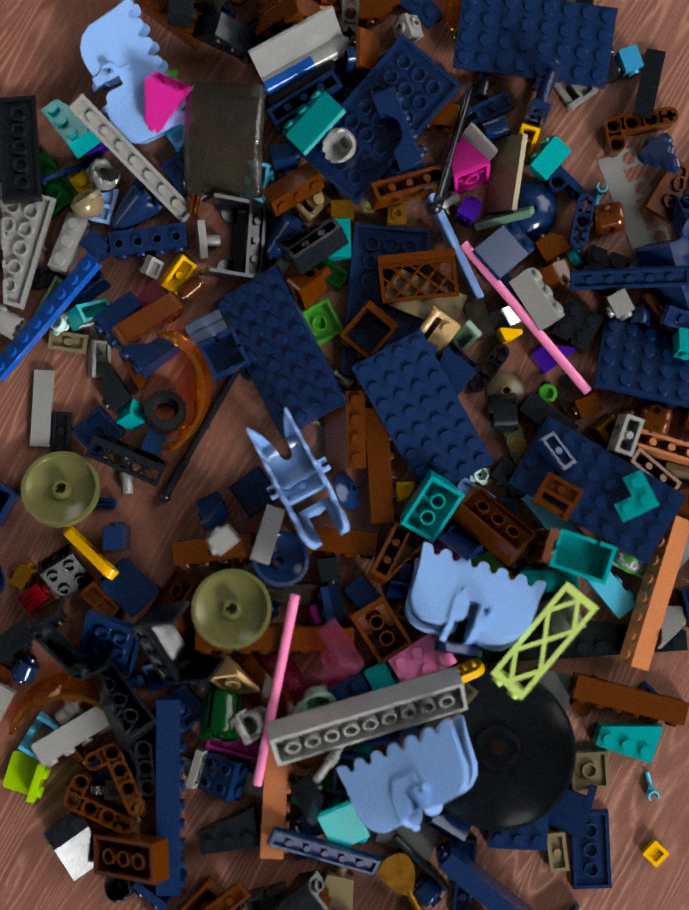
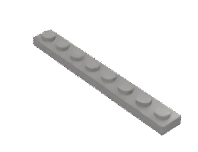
[68,94,191,223]

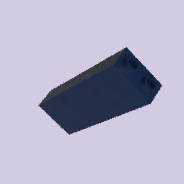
[435,839,533,910]

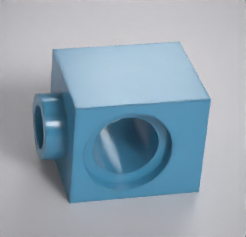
[614,44,644,78]
[165,124,194,153]

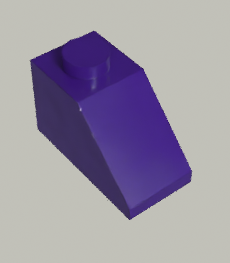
[454,196,483,229]
[529,344,576,375]

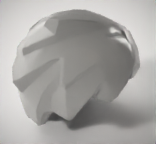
[322,128,356,163]
[86,158,121,191]

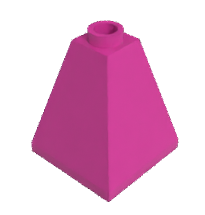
[145,71,192,133]
[446,136,490,195]

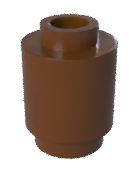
[177,274,206,302]

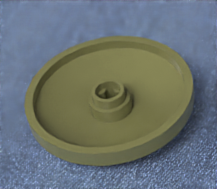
[21,451,101,527]
[191,569,272,650]

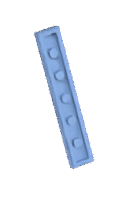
[425,192,484,303]

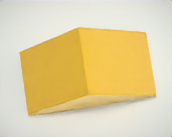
[518,122,541,162]

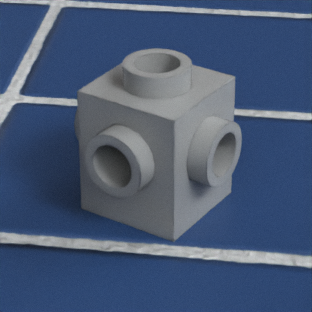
[391,13,424,43]

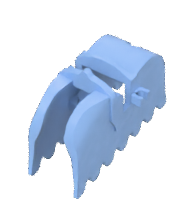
[80,0,196,144]
[246,407,350,550]
[404,542,547,651]
[336,715,477,833]

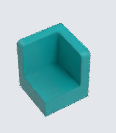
[116,398,145,431]

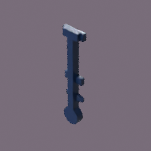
[41,160,92,185]

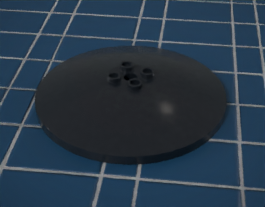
[421,669,576,831]

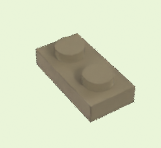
[47,330,89,355]
[547,830,570,873]

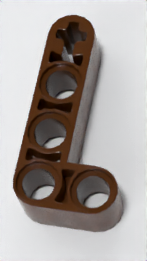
[601,107,678,158]
[111,291,185,347]
[84,743,145,817]
[63,769,137,835]

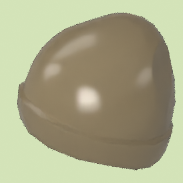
[70,187,104,218]

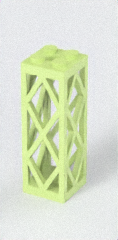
[490,581,599,700]

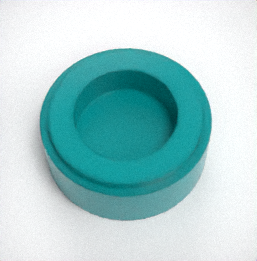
[567,248,584,267]

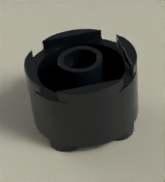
[488,392,518,433]

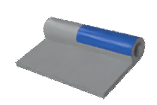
[248,5,352,97]

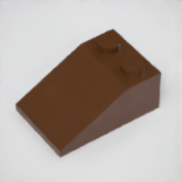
[350,595,413,665]

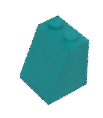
[318,794,370,847]

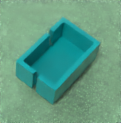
[545,527,618,585]

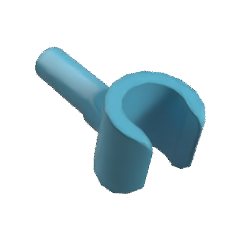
[594,182,608,205]
[645,772,660,801]

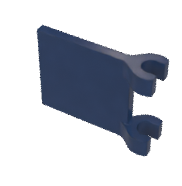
[548,784,597,838]

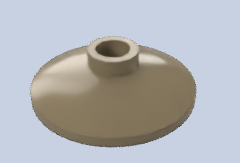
[486,373,525,407]

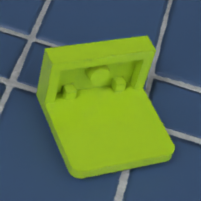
[3,750,51,803]

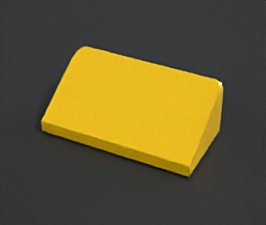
[157,253,197,295]
[495,328,523,344]

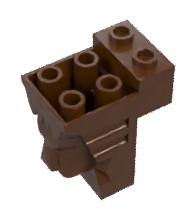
[255,0,321,41]

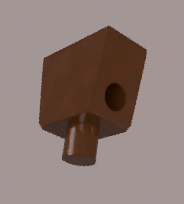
[286,265,331,311]

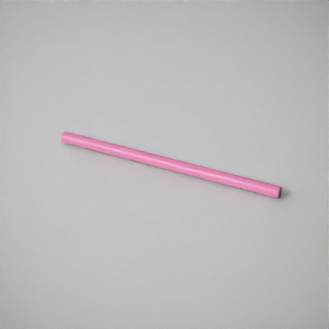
[460,241,592,395]
[252,594,300,786]

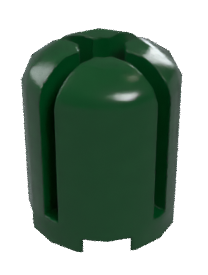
[200,689,243,742]

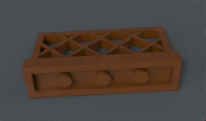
[376,248,459,304]

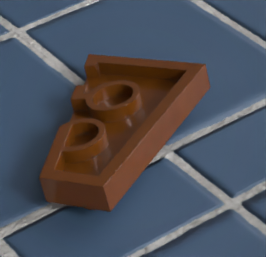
[643,160,689,226]

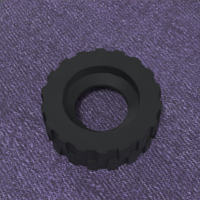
[143,390,186,434]

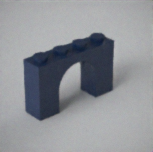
[93,291,180,379]

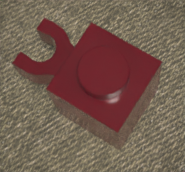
[18,582,52,613]

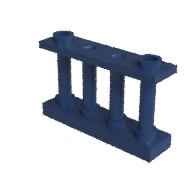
[520,59,564,127]

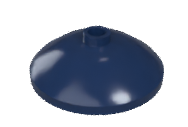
[514,182,558,240]
[251,530,309,587]

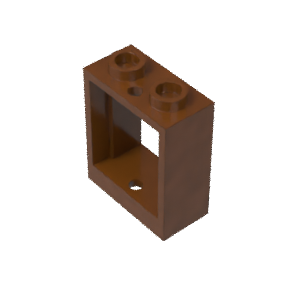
[339,300,399,360]

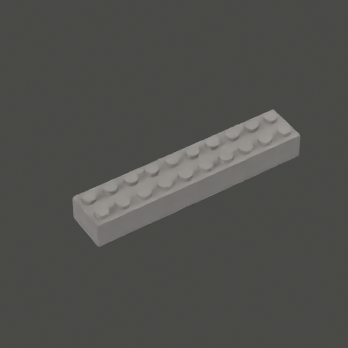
[266,666,468,766]

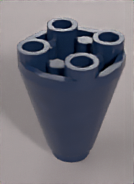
[110,179,164,231]
[264,209,310,262]

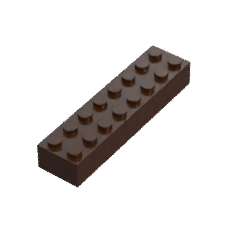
[195,622,354,655]

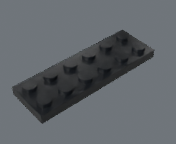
[0,95,43,204]

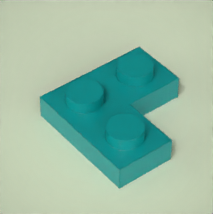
[613,470,659,523]

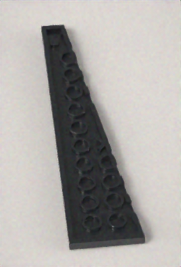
[455,615,688,665]

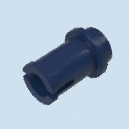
[127,673,147,689]

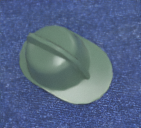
[292,684,336,715]

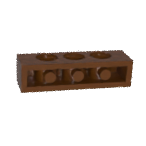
[365,164,443,211]

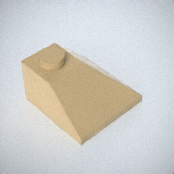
[211,654,260,694]

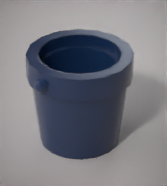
[482,112,510,140]

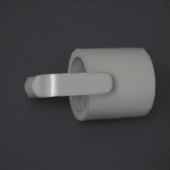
[0,303,24,340]
[231,706,267,745]

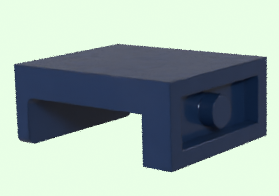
[99,557,162,618]

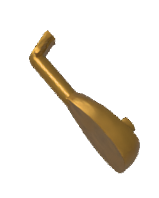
[379,851,423,910]

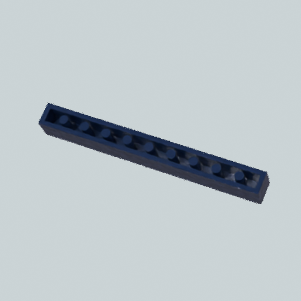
[156,696,185,896]

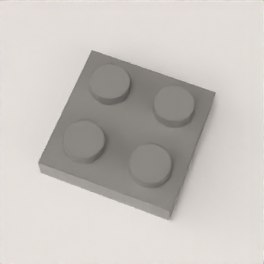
[536,593,586,642]

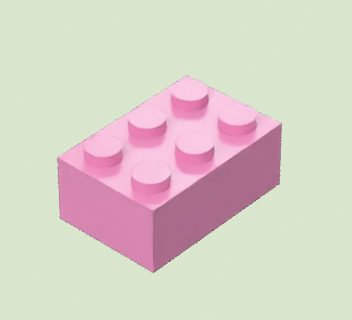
[388,632,457,683]

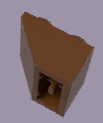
[352,27,379,79]

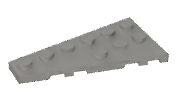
[0,182,57,310]

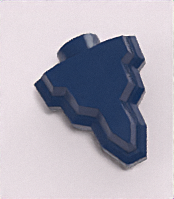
[637,132,681,174]

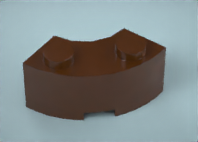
[539,256,575,291]

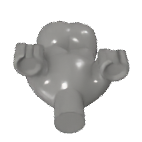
[54,692,88,725]

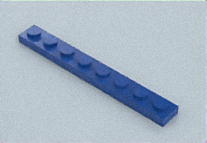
[0,252,102,381]

